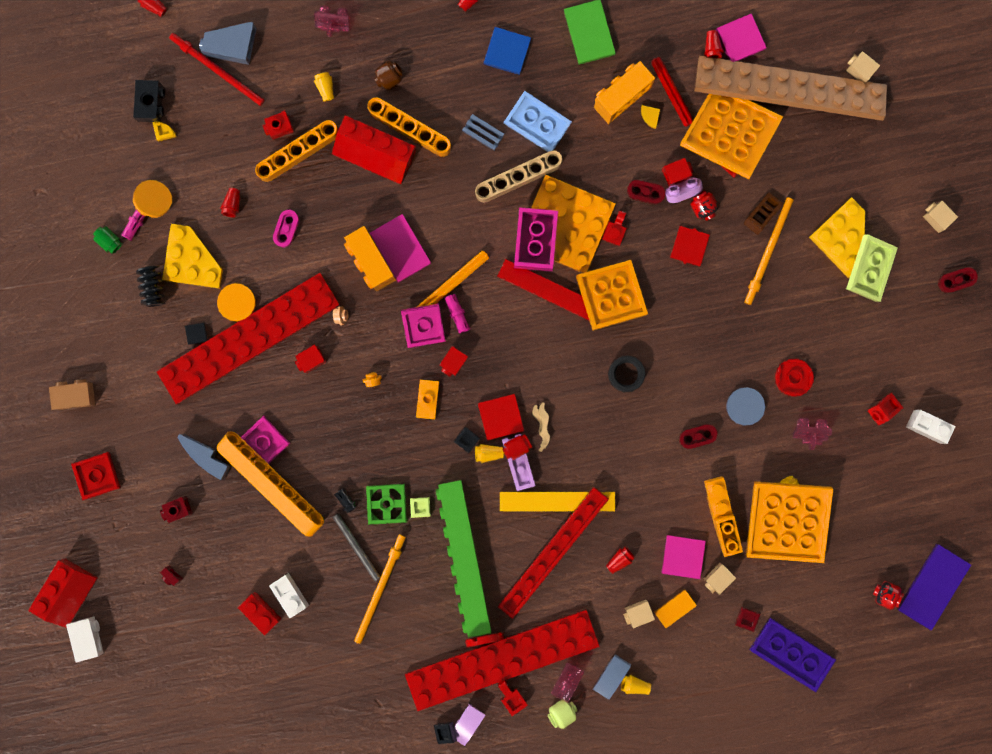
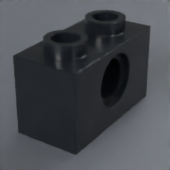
[133,80,165,122]

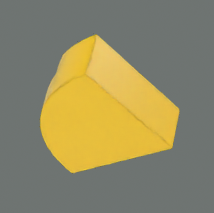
[641,105,660,129]
[152,121,177,142]

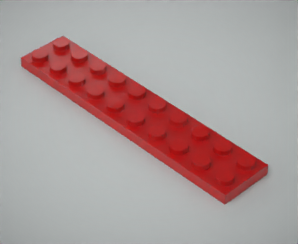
[156,273,340,404]
[405,609,600,711]

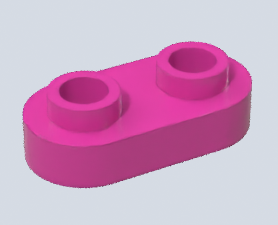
[273,210,299,248]

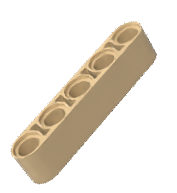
[475,151,562,203]

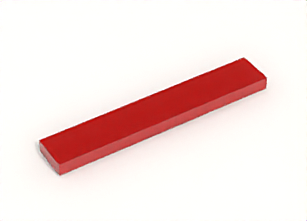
[497,259,589,321]

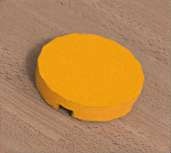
[133,180,172,218]
[217,283,256,322]

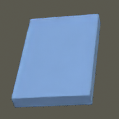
[504,91,572,152]

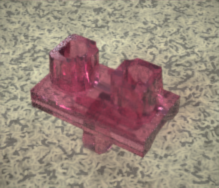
[314,5,350,37]
[793,418,832,450]
[551,662,584,703]

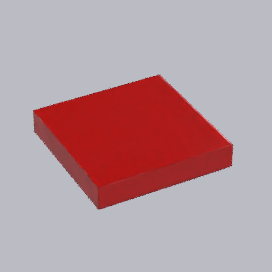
[478,394,524,440]
[71,452,121,500]

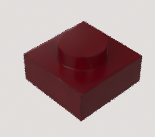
[160,565,183,586]

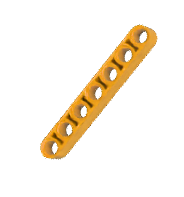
[217,431,324,537]

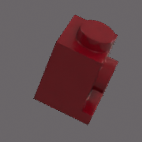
[160,496,193,523]

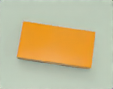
[654,589,697,628]

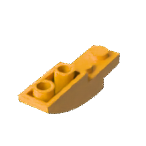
[704,476,743,557]

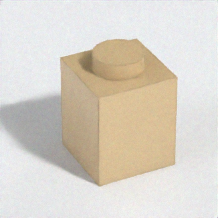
[846,51,880,83]
[923,201,958,233]
[703,563,736,595]
[623,600,655,628]

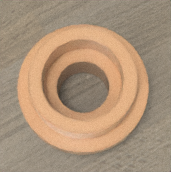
[333,306,349,325]

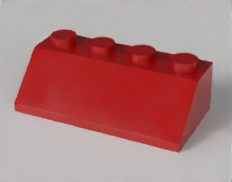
[332,115,416,185]

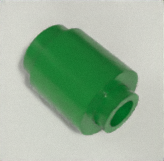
[93,226,123,254]

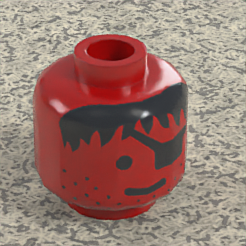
[690,191,719,220]
[873,581,904,610]

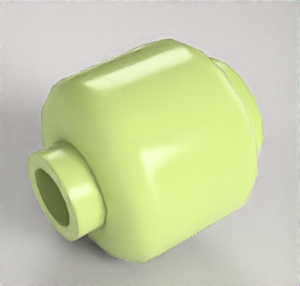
[548,699,577,729]

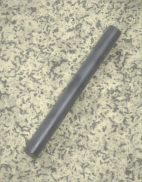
[332,513,381,581]

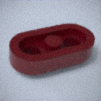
[627,180,665,205]
[938,267,978,293]
[679,424,717,449]

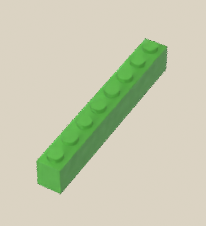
[436,480,491,638]

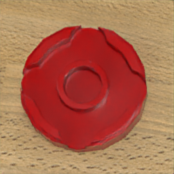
[775,359,814,397]
[465,632,504,647]

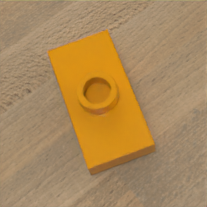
[416,380,439,420]

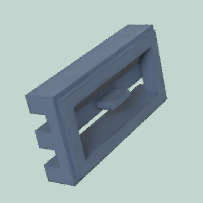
[462,114,504,151]

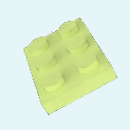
[846,235,898,302]

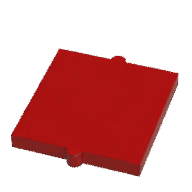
[670,226,710,267]

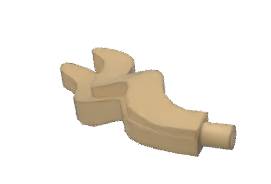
[532,403,550,452]

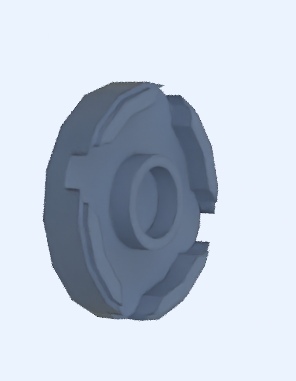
[726,387,765,426]

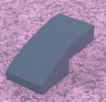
[593,654,631,699]

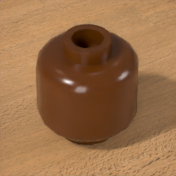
[374,61,403,90]

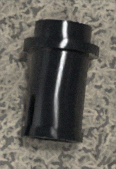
[334,488,357,513]

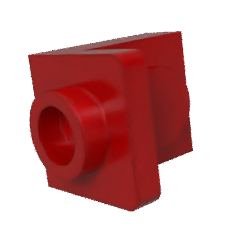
[868,393,903,425]

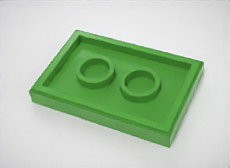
[564,0,616,65]

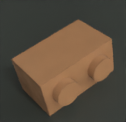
[49,379,95,410]

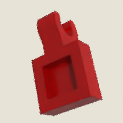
[602,211,627,246]
[498,681,528,716]

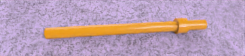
[744,197,794,305]
[354,534,406,644]

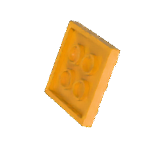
[576,260,648,331]

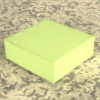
[410,497,431,518]

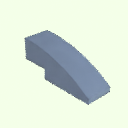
[177,434,231,480]

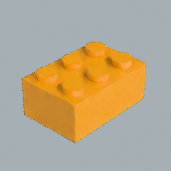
[594,61,655,125]
[344,226,396,292]

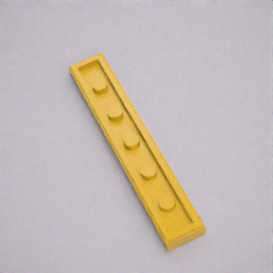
[500,492,615,511]

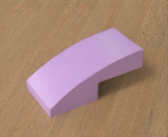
[454,704,485,746]

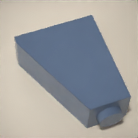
[199,22,257,65]

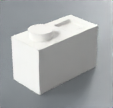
[906,410,956,444]
[269,573,309,618]
[66,616,104,662]

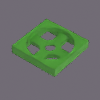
[366,484,407,525]

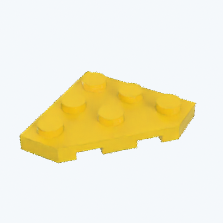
[809,197,865,278]
[162,224,223,289]

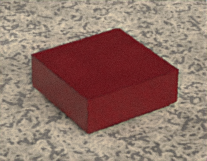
[735,607,760,632]

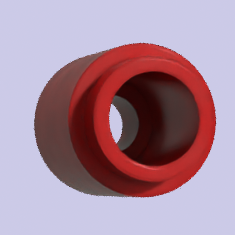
[502,434,532,461]

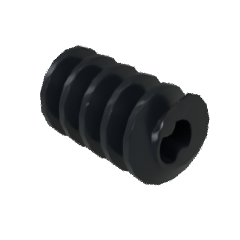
[136,266,166,307]

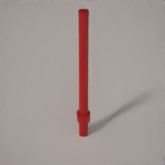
[169,33,265,106]

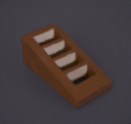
[744,192,784,235]

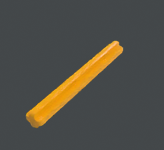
[417,251,489,307]

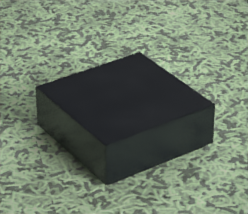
[185,322,208,345]
[454,426,480,453]
[434,722,457,744]

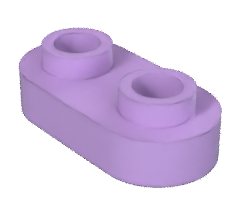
[665,177,703,203]

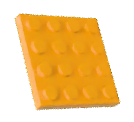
[680,94,783,179]
[531,174,615,273]
[746,481,833,563]

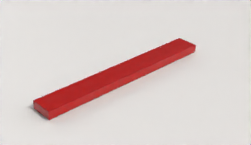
[498,487,609,619]

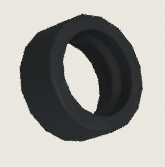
[608,356,645,392]

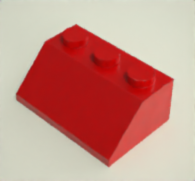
[28,558,98,628]

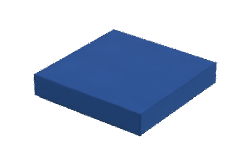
[484,27,531,75]

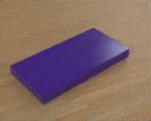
[897,544,971,631]
[749,617,836,692]

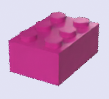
[514,207,558,271]

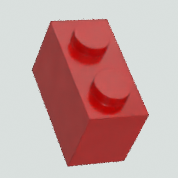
[238,592,282,636]

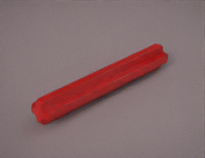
[651,57,693,127]

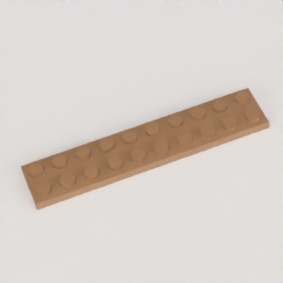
[694,56,887,121]

